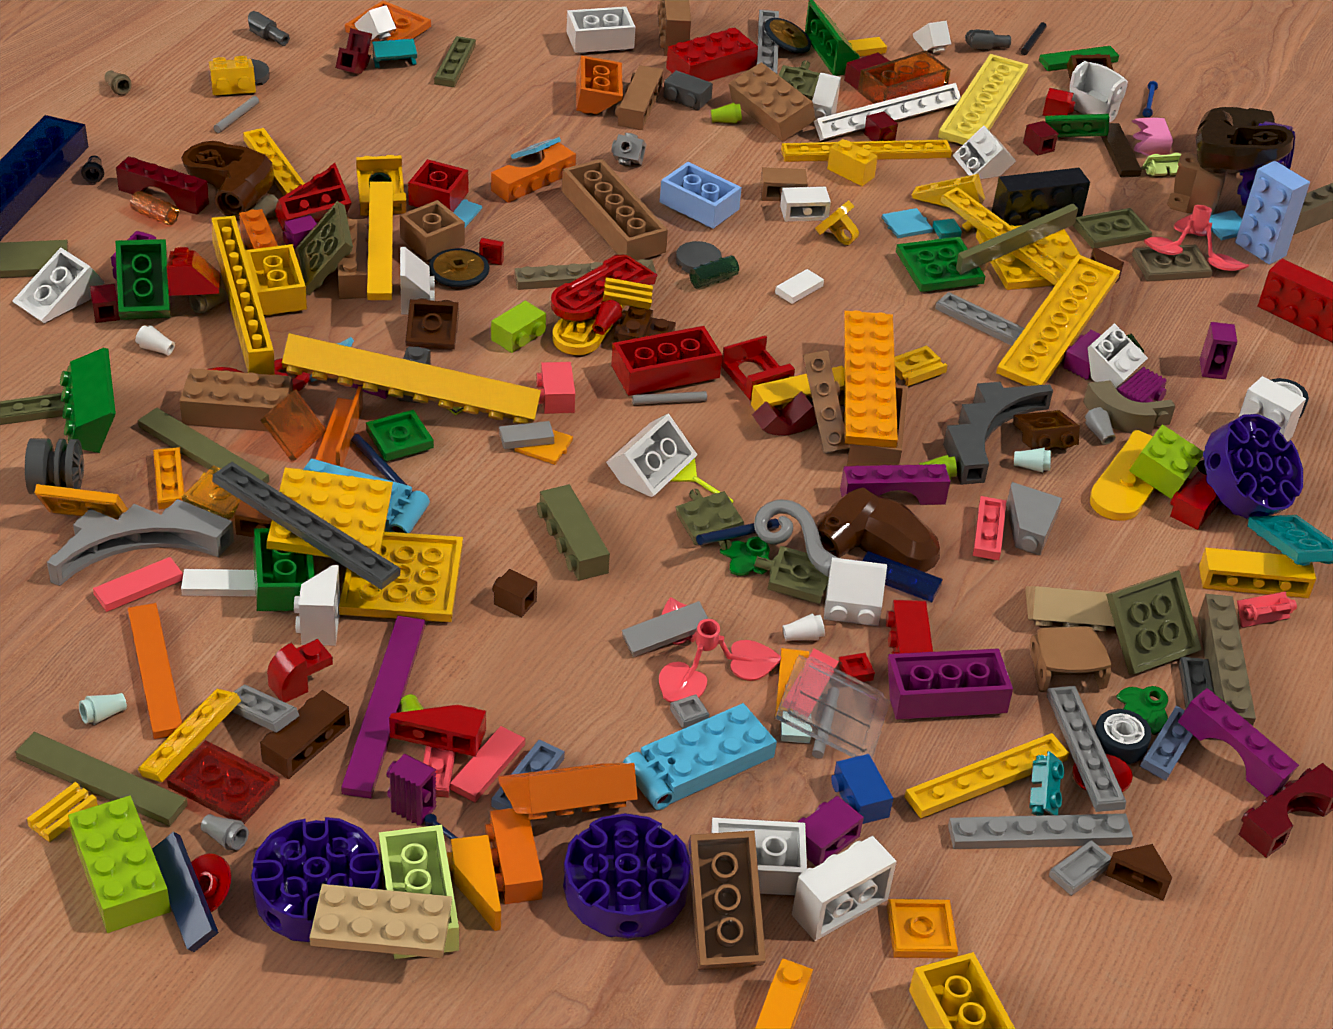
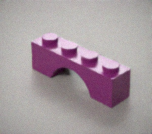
[840,464,950,505]
[1178,688,1299,798]

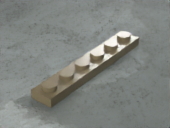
[514,259,656,290]

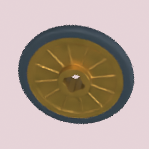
[764,18,811,54]
[428,248,490,287]

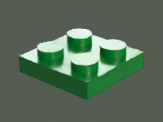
[366,409,434,461]

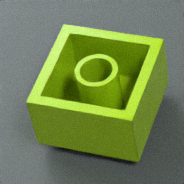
[1129,424,1204,499]

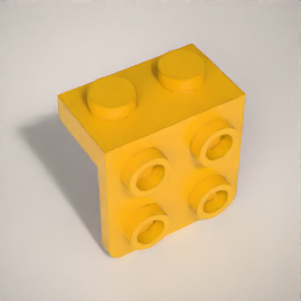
[208,56,256,95]

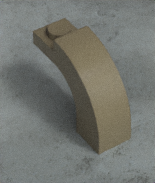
[1083,380,1175,434]

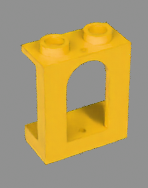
[356,155,406,215]

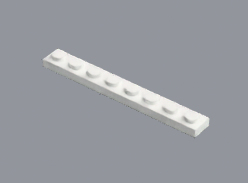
[814,83,961,141]

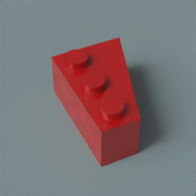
[275,163,351,231]

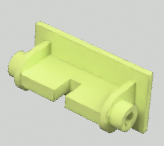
[1142,153,1181,177]

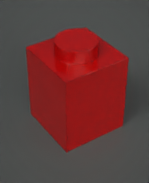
[1042,88,1076,116]

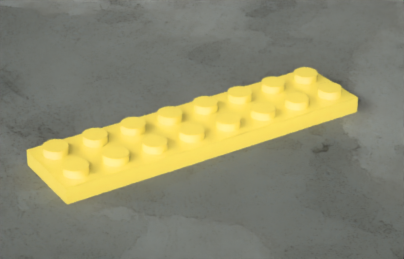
[938,54,1029,145]

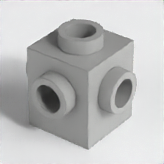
[611,133,647,166]

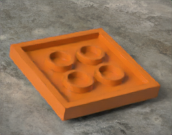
[345,0,431,43]

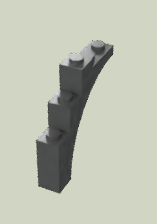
[943,382,1053,485]

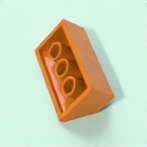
[498,763,638,819]

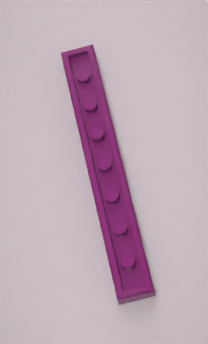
[341,616,425,799]

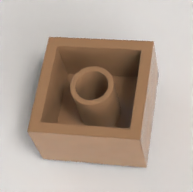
[400,200,465,260]

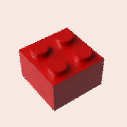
[408,159,469,212]

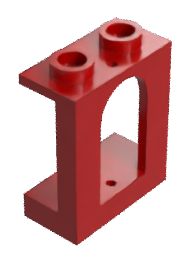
[721,335,795,400]

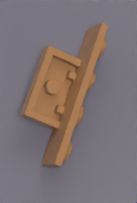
[803,350,849,453]

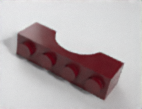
[116,156,209,215]
[1239,763,1333,858]

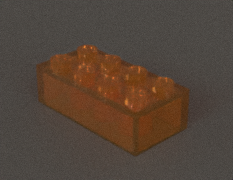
[858,50,951,104]

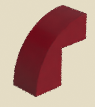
[752,391,817,436]

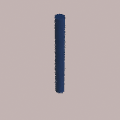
[351,434,413,493]
[696,518,780,545]

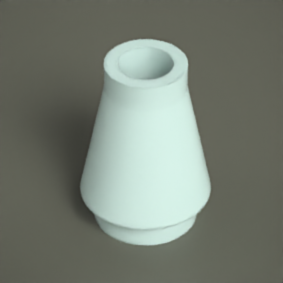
[1014,448,1051,473]
[79,693,127,725]

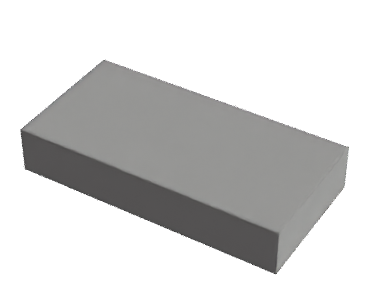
[499,421,554,449]
[1049,840,1111,896]

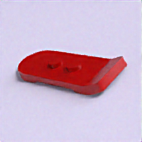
[551,254,658,321]

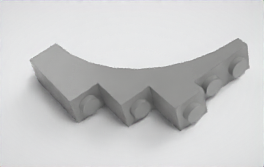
[47,499,234,586]

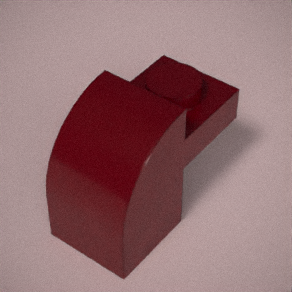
[335,28,372,74]

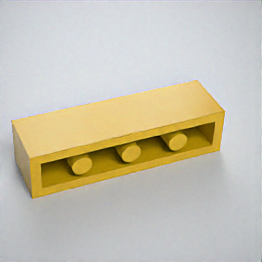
[751,366,844,411]
[1199,547,1316,598]

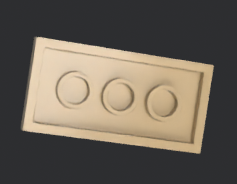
[310,884,452,958]

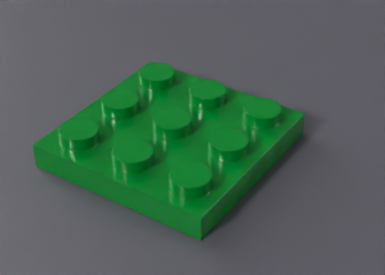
[896,237,986,292]

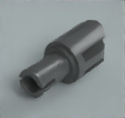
[248,11,290,46]
[965,29,1011,50]

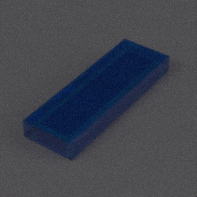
[862,551,943,602]

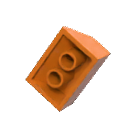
[576,55,623,114]

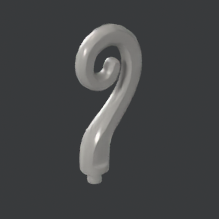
[754,499,838,577]

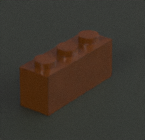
[260,690,350,779]

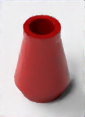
[592,299,622,335]

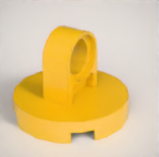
[815,200,859,245]

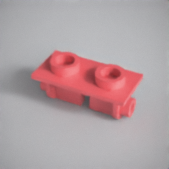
[1237,591,1297,627]

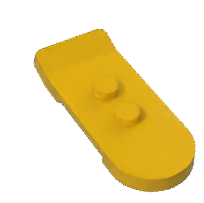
[552,304,626,355]
[1089,430,1155,521]

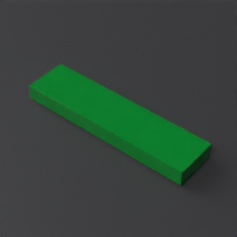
[1039,46,1119,71]

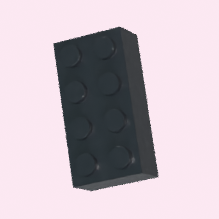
[992,167,1090,226]

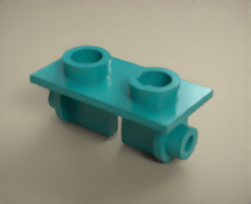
[1029,751,1064,816]

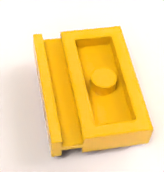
[895,345,948,386]

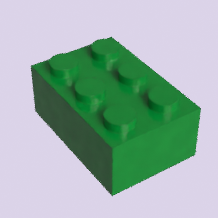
[115,239,171,320]
[253,528,314,611]

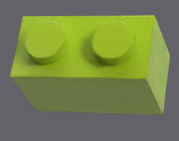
[491,300,546,353]

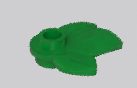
[720,537,770,576]
[1116,686,1168,735]

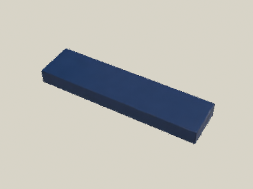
[152,832,219,952]

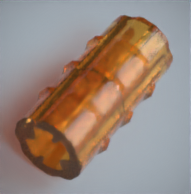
[130,191,179,225]

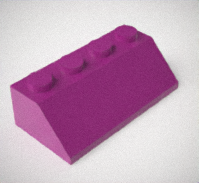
[887,648,1013,719]

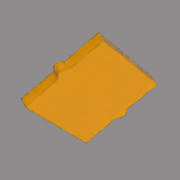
[515,430,573,465]

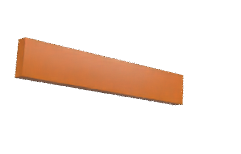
[128,603,182,739]

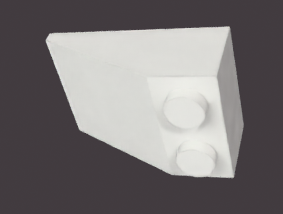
[12,248,105,323]

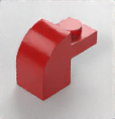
[267,639,333,703]

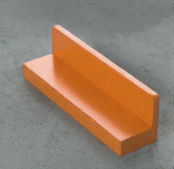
[315,386,363,467]

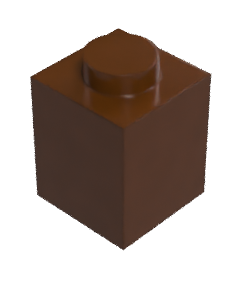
[492,569,537,618]

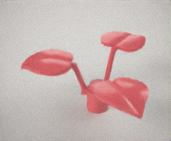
[1144,205,1249,271]
[659,597,781,703]

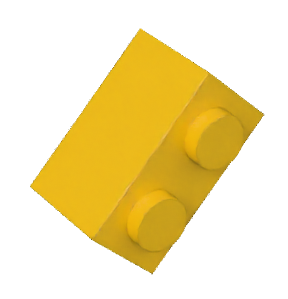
[827,139,878,186]

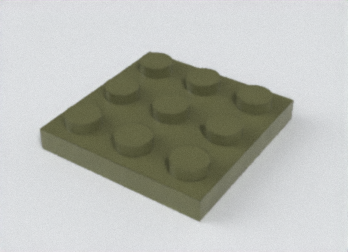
[295,201,353,296]
[1106,570,1202,674]

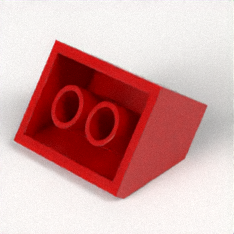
[167,247,221,296]

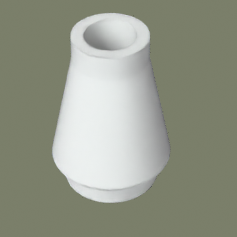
[135,325,175,356]
[782,613,825,642]

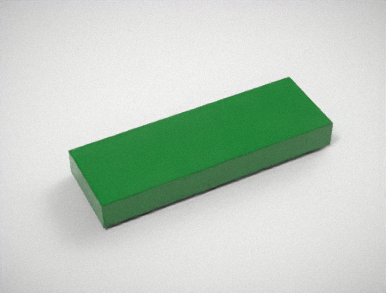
[1045,114,1110,137]

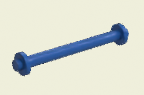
[1142,81,1158,117]

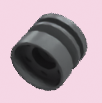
[25,438,84,494]

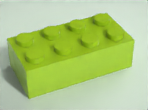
[68,795,171,933]

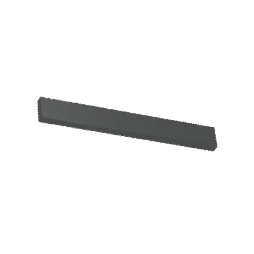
[212,462,401,590]

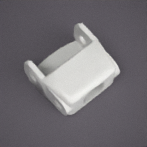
[1070,61,1128,122]

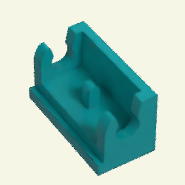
[372,39,417,68]

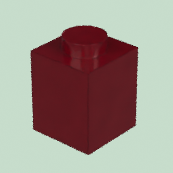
[864,111,898,141]
[1023,121,1058,156]
[90,283,120,323]

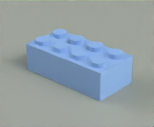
[1235,161,1310,265]

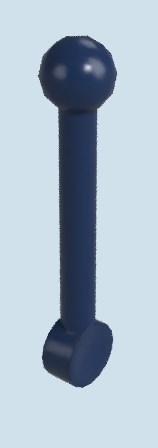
[424,814,458,840]

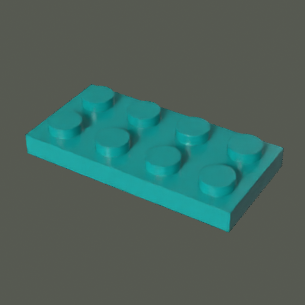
[1248,515,1333,565]

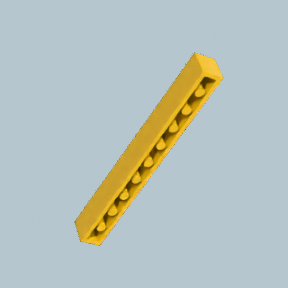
[211,216,275,375]
[282,333,541,424]

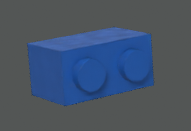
[831,754,893,824]

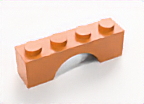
[491,142,576,203]

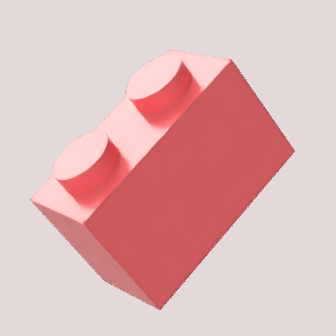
[536,362,575,414]

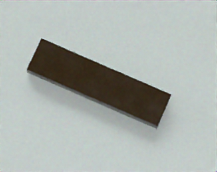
[1101,123,1142,177]

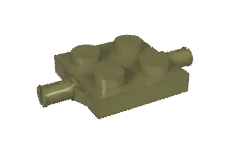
[779,60,820,101]
[676,489,744,550]
[754,546,829,604]

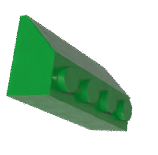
[805,0,860,76]
[60,348,116,453]

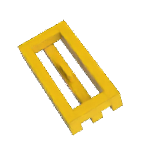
[603,277,653,309]
[27,782,98,843]

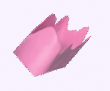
[1132,118,1173,156]

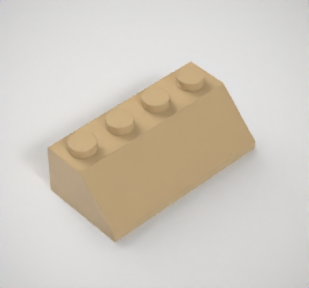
[1025,586,1115,631]

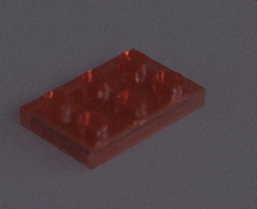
[167,740,280,824]

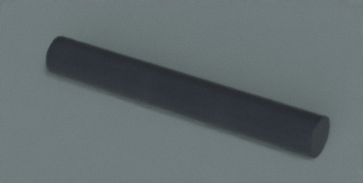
[1021,22,1047,55]

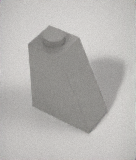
[1006,482,1062,555]

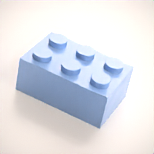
[659,162,742,228]

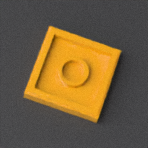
[887,899,958,958]

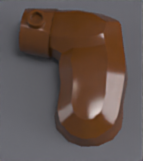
[181,140,275,221]
[816,488,940,574]

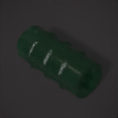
[689,255,739,289]

